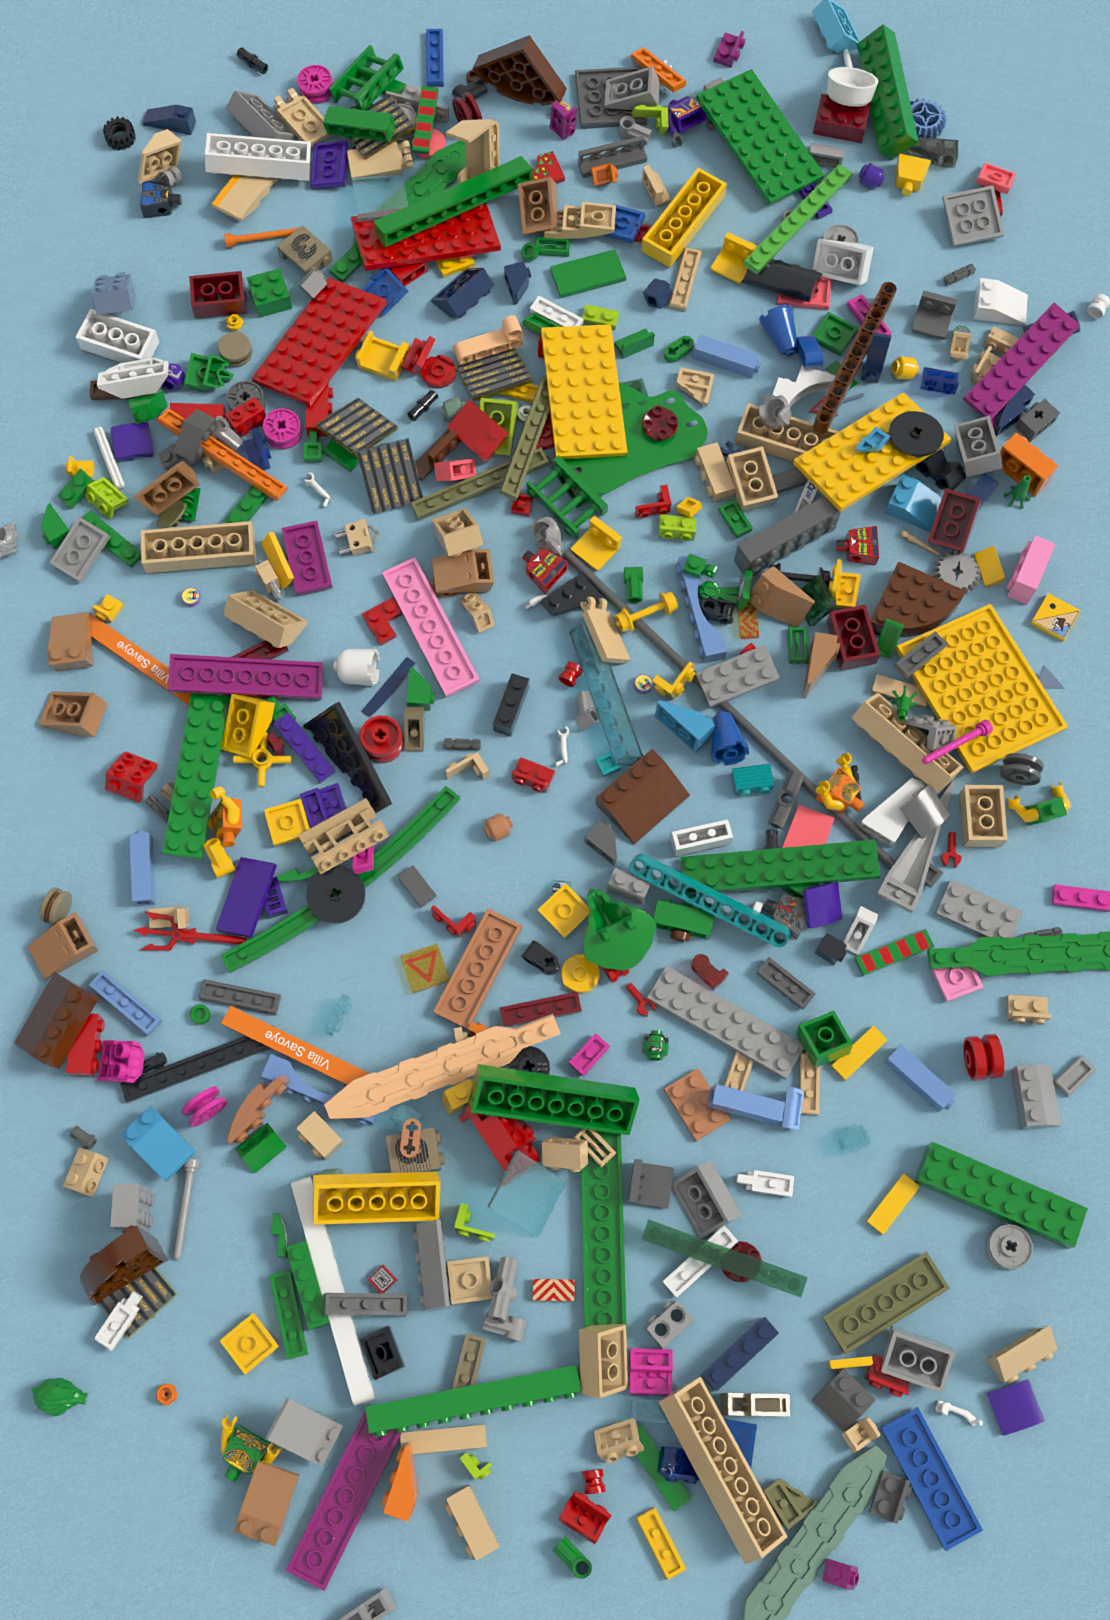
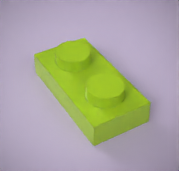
[582,304,619,330]

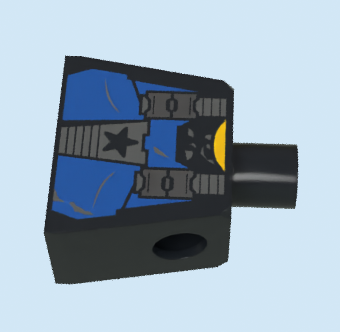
[140,181,182,218]

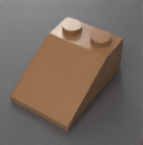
[518,177,558,235]
[748,566,815,627]
[48,612,93,671]
[802,632,840,698]
[38,691,108,737]
[234,1461,300,1546]

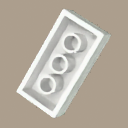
[76,309,159,363]

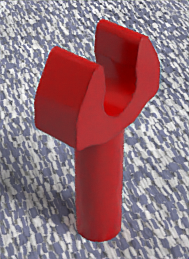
[941,832,962,868]
[625,983,656,1017]

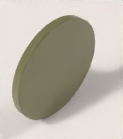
[156,501,186,529]

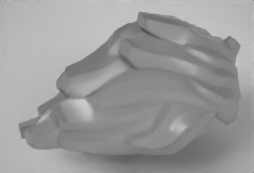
[759,393,791,429]
[531,517,563,558]
[0,522,19,558]

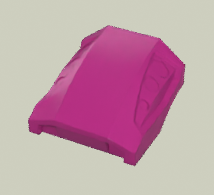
[97,1040,145,1083]

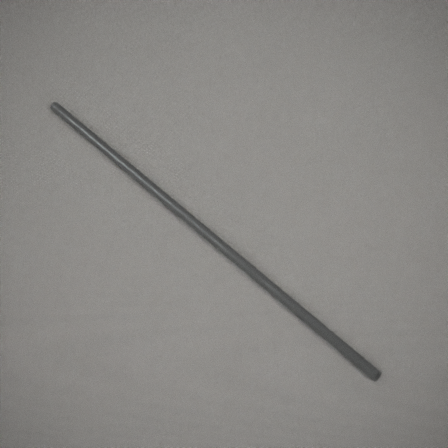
[562,549,896,870]

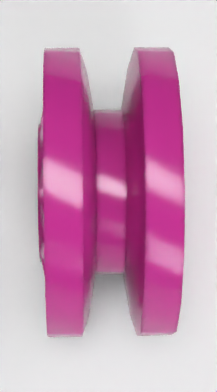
[297,65,333,103]
[263,408,302,450]
[181,1086,227,1127]

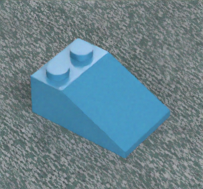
[885,474,942,532]
[655,700,715,753]
[120,1105,196,1182]

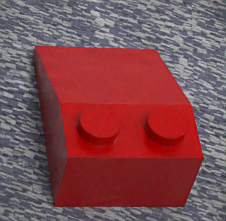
[447,399,511,462]

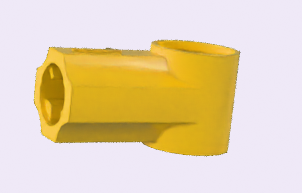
[203,838,236,878]

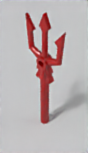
[134,911,247,951]

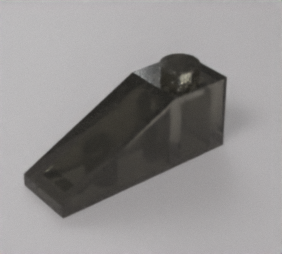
[906,137,958,168]

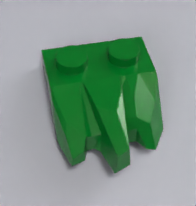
[183,353,234,391]

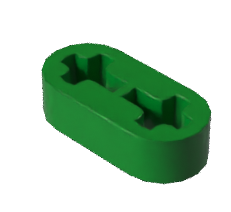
[664,336,694,363]

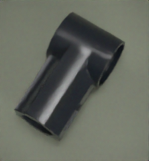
[452,79,488,99]

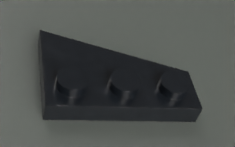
[540,573,604,616]

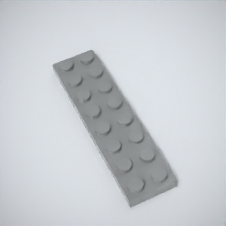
[647,966,803,1081]

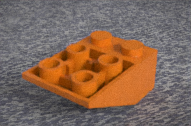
[381,1442,419,1522]

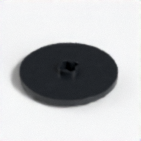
[889,411,944,457]
[306,866,366,924]

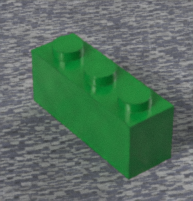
[653,899,714,940]

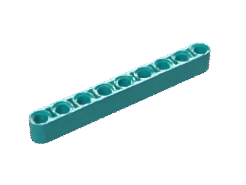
[629,854,790,947]

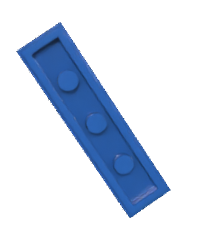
[426,29,444,87]

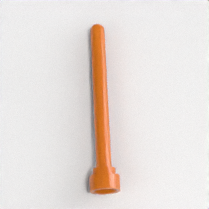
[224,227,307,248]

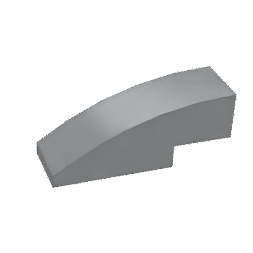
[338,1587,397,1620]

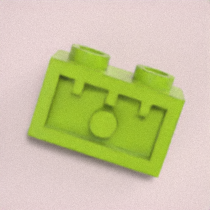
[85,477,129,519]
[658,514,696,541]

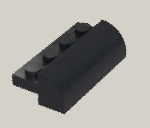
[744,259,822,302]

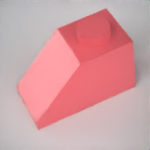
[434,458,476,481]

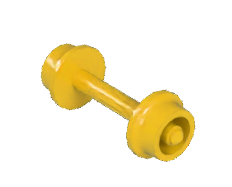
[615,592,678,632]

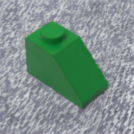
[128,389,168,424]
[41,503,69,549]
[407,668,435,711]

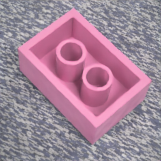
[1006,536,1055,605]

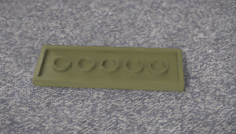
[822,1252,950,1355]

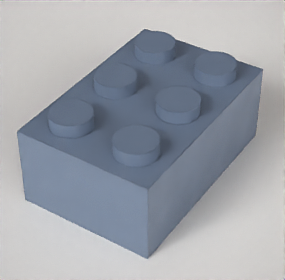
[92,272,135,315]

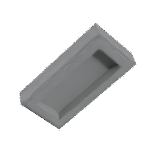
[1054,1055,1096,1097]

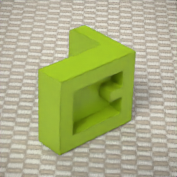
[460,1452,492,1480]

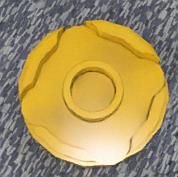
[561,954,600,994]

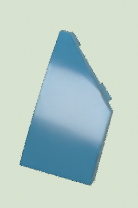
[855,427,890,452]

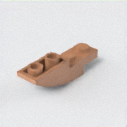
[227,1076,290,1144]

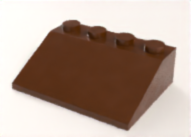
[595,749,690,845]
[14,972,100,1069]

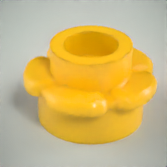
[226,314,243,331]

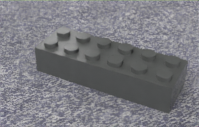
[734,496,841,576]

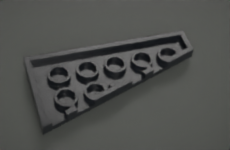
[303,702,392,813]

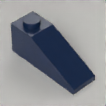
[142,105,196,135]
[861,332,891,383]

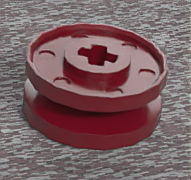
[452,92,482,123]

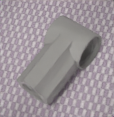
[618,116,653,145]
[212,416,244,452]
[576,690,601,730]
[483,1311,527,1342]

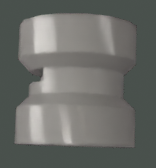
[158,166,182,187]

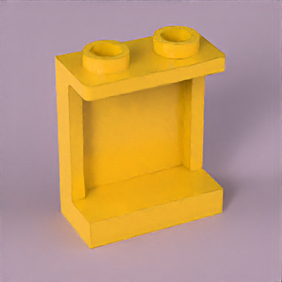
[355,330,410,381]

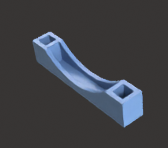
[675,553,727,663]
[261,1054,379,1126]

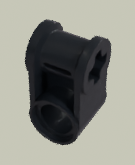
[700,597,736,624]
[521,940,559,975]

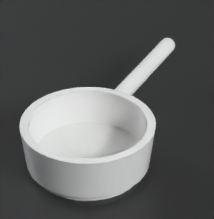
[827,49,878,106]

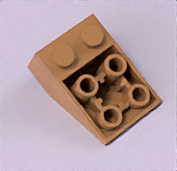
[431,549,494,593]
[27,912,99,980]

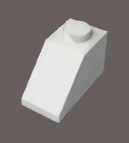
[843,906,878,955]

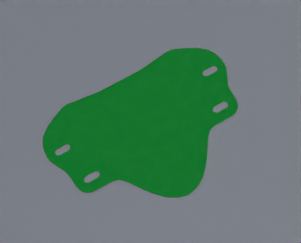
[564,382,707,494]

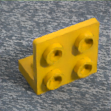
[710,232,758,284]
[571,516,622,571]

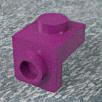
[822,1558,859,1590]

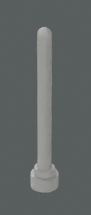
[173,1159,200,1260]

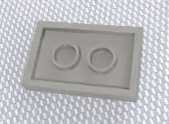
[49,517,111,582]

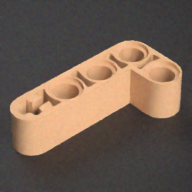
[453,315,523,365]

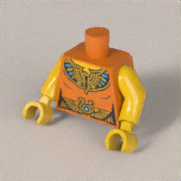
[815,753,865,813]
[208,786,242,847]

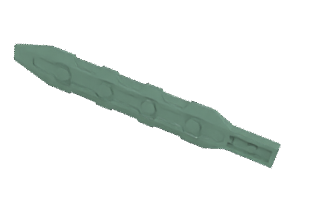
[741,1445,887,1620]

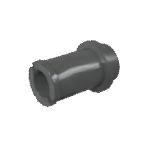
[69,1126,97,1150]

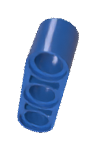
[796,335,823,368]

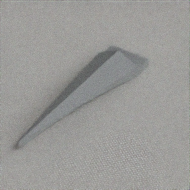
[876,780,955,913]

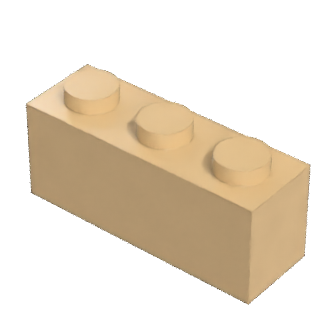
[694,442,736,503]
[445,1485,500,1561]

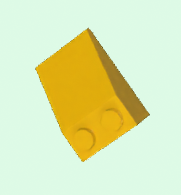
[221,694,275,758]

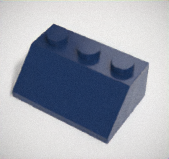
[431,268,495,318]

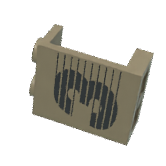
[277,225,333,276]
[386,1127,445,1173]

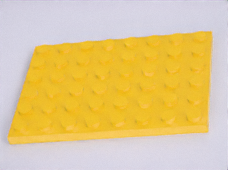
[895,604,1068,774]

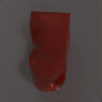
[691,954,729,991]

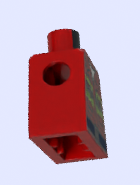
[836,526,879,565]
[522,549,568,594]

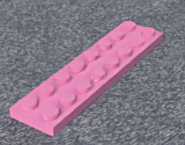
[382,557,480,698]

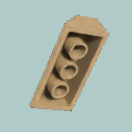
[223,590,308,648]

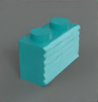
[731,764,774,797]

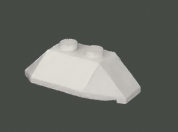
[97,358,169,399]

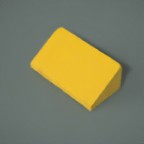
[974,546,1005,587]

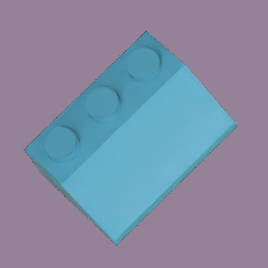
[812,0,860,54]

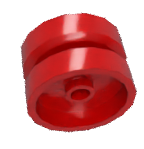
[360,715,403,763]
[963,1033,1005,1081]

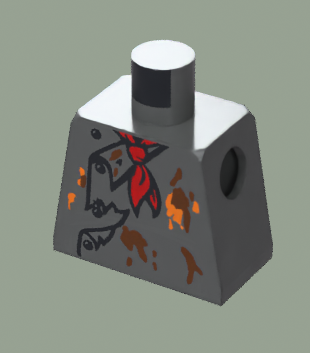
[763,894,806,939]

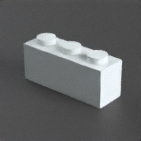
[670,819,733,857]

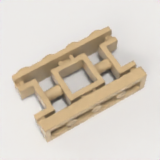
[298,798,389,874]

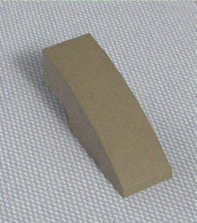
[721,1393,790,1416]

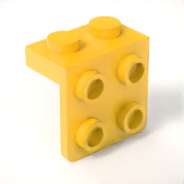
[829,559,861,609]
[652,662,696,700]

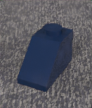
[504,261,531,305]

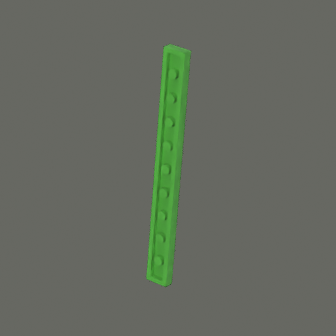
[743,164,853,275]

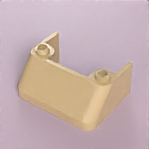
[446,119,500,184]

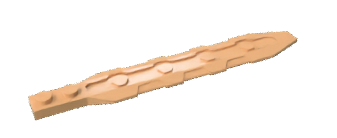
[324,1014,560,1119]

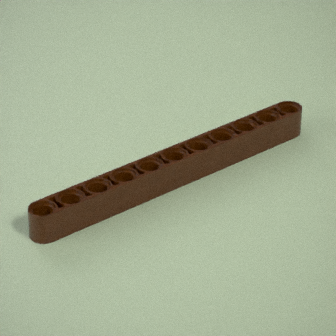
[813,282,897,434]

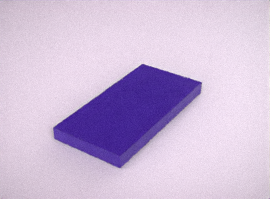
[216,857,277,938]

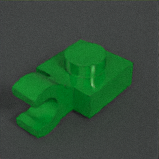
[303,431,323,462]
[682,553,717,578]
[267,696,296,722]

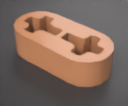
[400,1118,422,1159]

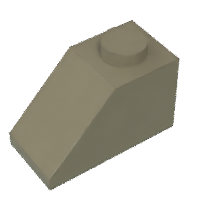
[404,707,425,751]

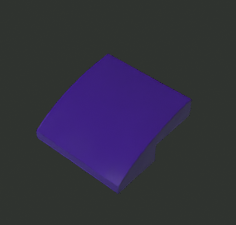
[110,422,154,461]
[300,783,347,828]
[803,882,843,928]
[987,1379,1045,1436]

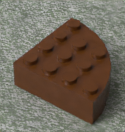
[472,35,567,105]
[870,561,966,637]
[80,1225,168,1305]

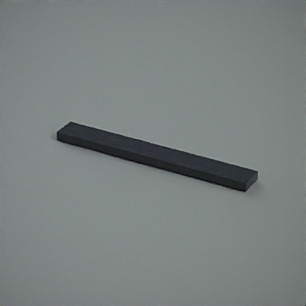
[120,1025,275,1103]

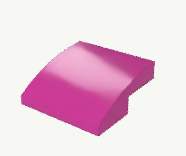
[629,1348,673,1397]

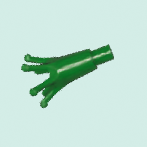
[1004,475,1031,509]
[892,685,917,721]

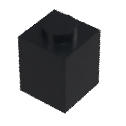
[814,933,847,965]

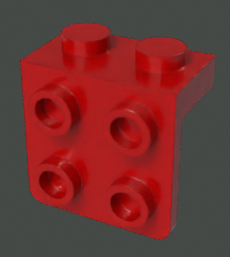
[105,752,158,803]

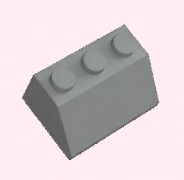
[1011,1064,1061,1130]
[672,1161,742,1239]
[881,1326,955,1393]

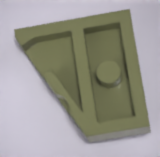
[762,1478,819,1530]

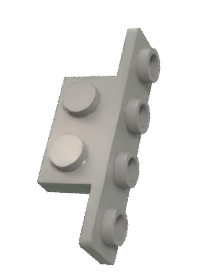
[385,84,449,123]

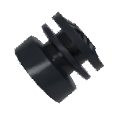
[508,1046,550,1075]

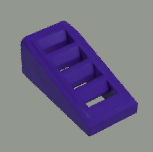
[264,876,288,919]

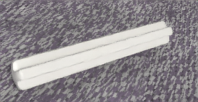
[93,427,125,490]

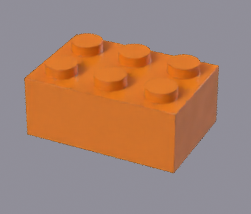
[1000,432,1058,497]

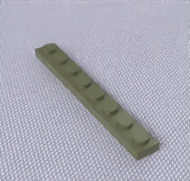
[499,376,550,501]
[411,447,549,520]

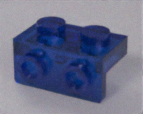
[920,367,959,395]
[243,427,272,470]
[657,1446,700,1484]

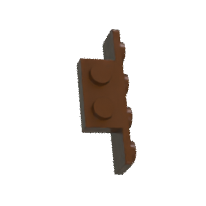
[415,429,461,480]

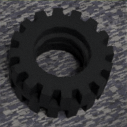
[103,116,136,150]

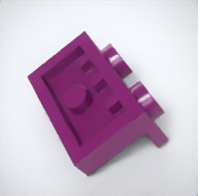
[713,31,746,68]
[550,100,577,140]

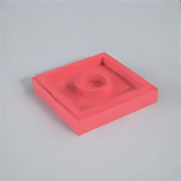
[976,162,1016,194]

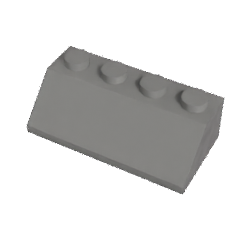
[226,90,298,141]
[413,1219,451,1311]

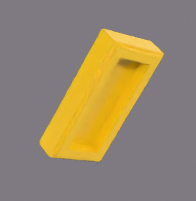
[827,1356,873,1369]

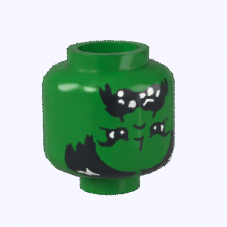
[642,1030,669,1061]

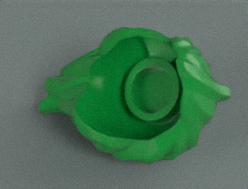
[31,1378,88,1417]

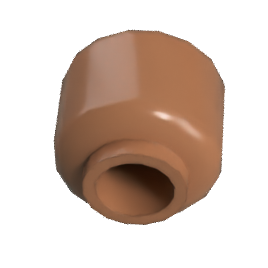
[483,813,513,841]

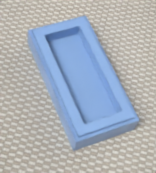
[782,1087,804,1131]

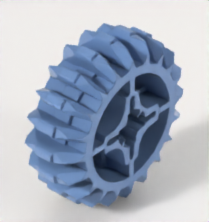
[910,98,946,142]

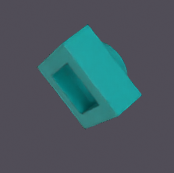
[595,751,621,777]

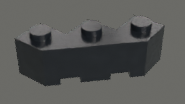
[916,449,967,490]

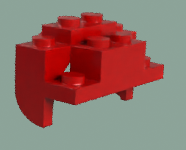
[459,1105,540,1186]

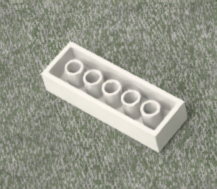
[205,133,311,181]

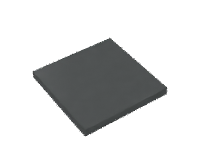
[575,67,647,129]

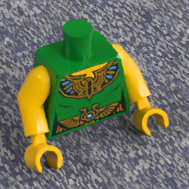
[1008,782,1071,826]
[221,1413,283,1482]

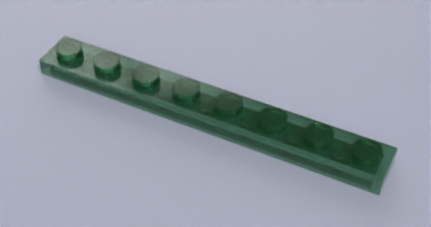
[641,1219,808,1298]

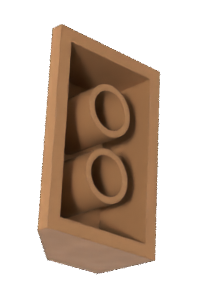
[134,461,200,516]

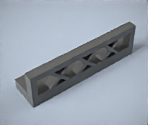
[578,135,647,178]

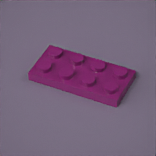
[281,521,333,596]

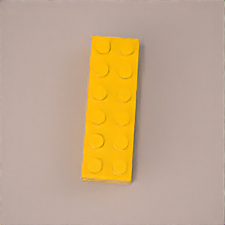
[641,168,727,268]
[312,1172,441,1225]

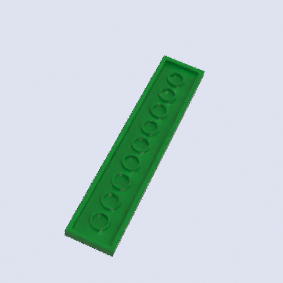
[162,693,230,861]
[681,839,880,895]
[580,1130,627,1339]

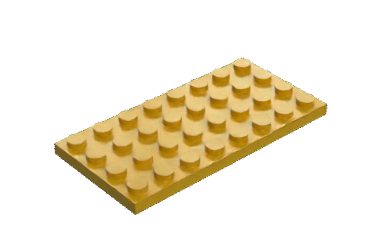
[541,324,628,459]
[793,392,951,512]

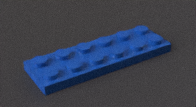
[880,1407,983,1551]

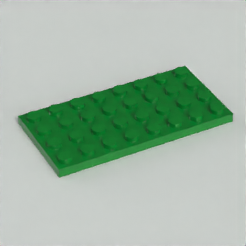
[696,69,825,206]

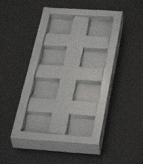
[696,645,780,708]
[935,879,1023,938]

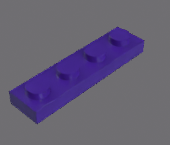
[273,712,336,784]

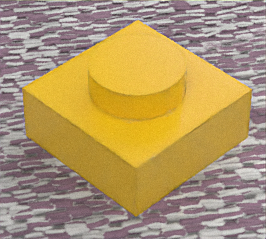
[676,497,702,518]

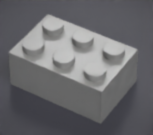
[954,416,1003,477]
[110,1184,154,1233]

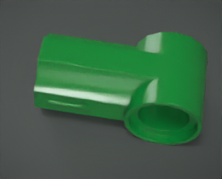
[624,567,643,604]
[552,1536,592,1579]

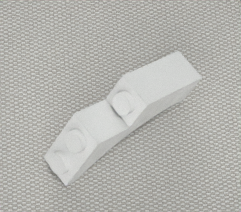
[773,365,835,408]

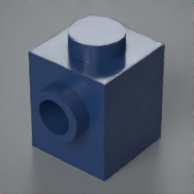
[643,278,673,309]

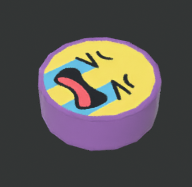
[181,587,201,607]
[634,674,653,694]

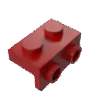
[225,397,266,437]
[558,1491,611,1545]

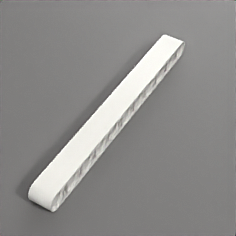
[291,1176,375,1406]

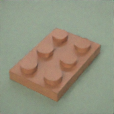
[664,1068,730,1142]

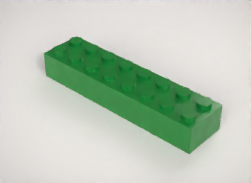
[857,24,919,160]
[469,1064,640,1135]
[914,1142,1088,1249]

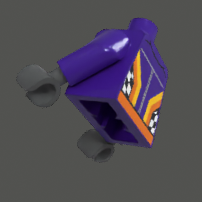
[668,96,715,148]

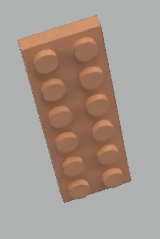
[433,908,522,1030]

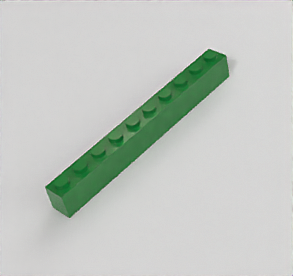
[373,156,533,247]
[365,1365,581,1437]

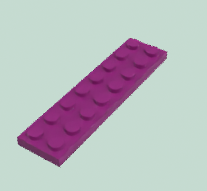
[963,302,1080,420]
[168,654,323,700]
[286,1404,402,1591]

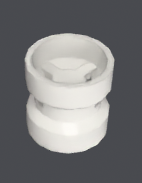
[1087,294,1110,319]

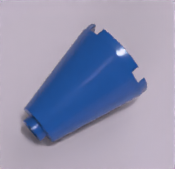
[759,304,798,357]
[711,711,749,765]

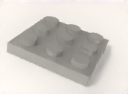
[942,185,1004,247]

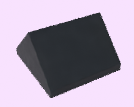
[360,1326,406,1380]

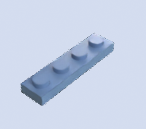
[89,970,162,1036]

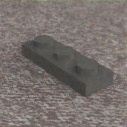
[894,631,948,679]
[756,957,816,1010]

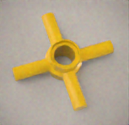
[233,732,292,788]

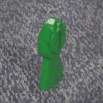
[698,580,739,605]

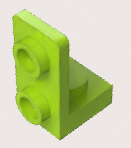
[631,105,669,134]
[454,1203,496,1242]

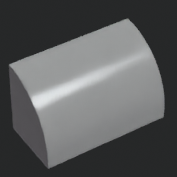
[809,143,844,168]

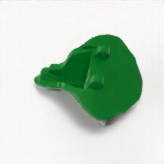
[582,889,657,970]

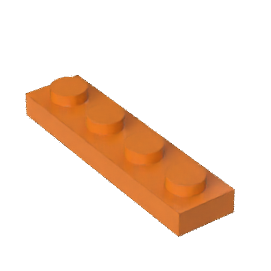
[631,47,686,93]

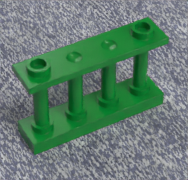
[329,45,404,110]
[527,455,608,539]

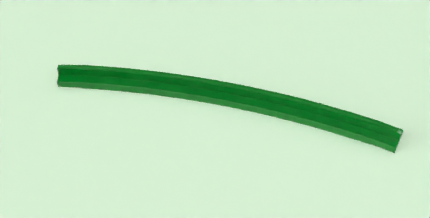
[220,786,460,973]

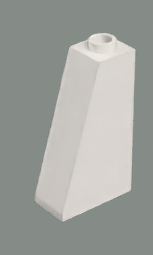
[859,778,925,848]

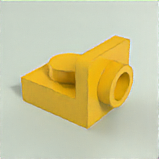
[65,456,95,479]
[92,594,124,623]

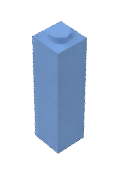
[693,334,761,378]
[129,831,155,906]
[884,1044,956,1111]
[707,1084,785,1125]

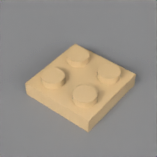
[447,1256,493,1305]

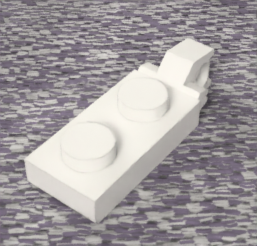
[736,1170,794,1197]
[94,1291,143,1351]

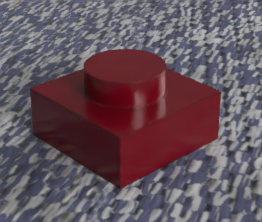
[267,732,285,756]

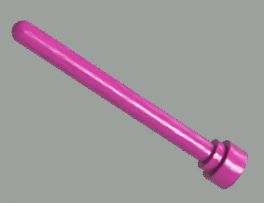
[922,720,993,764]

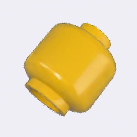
[891,356,919,380]

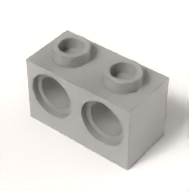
[645,1300,694,1349]

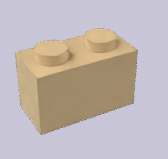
[296,1111,344,1160]
[542,1137,588,1172]

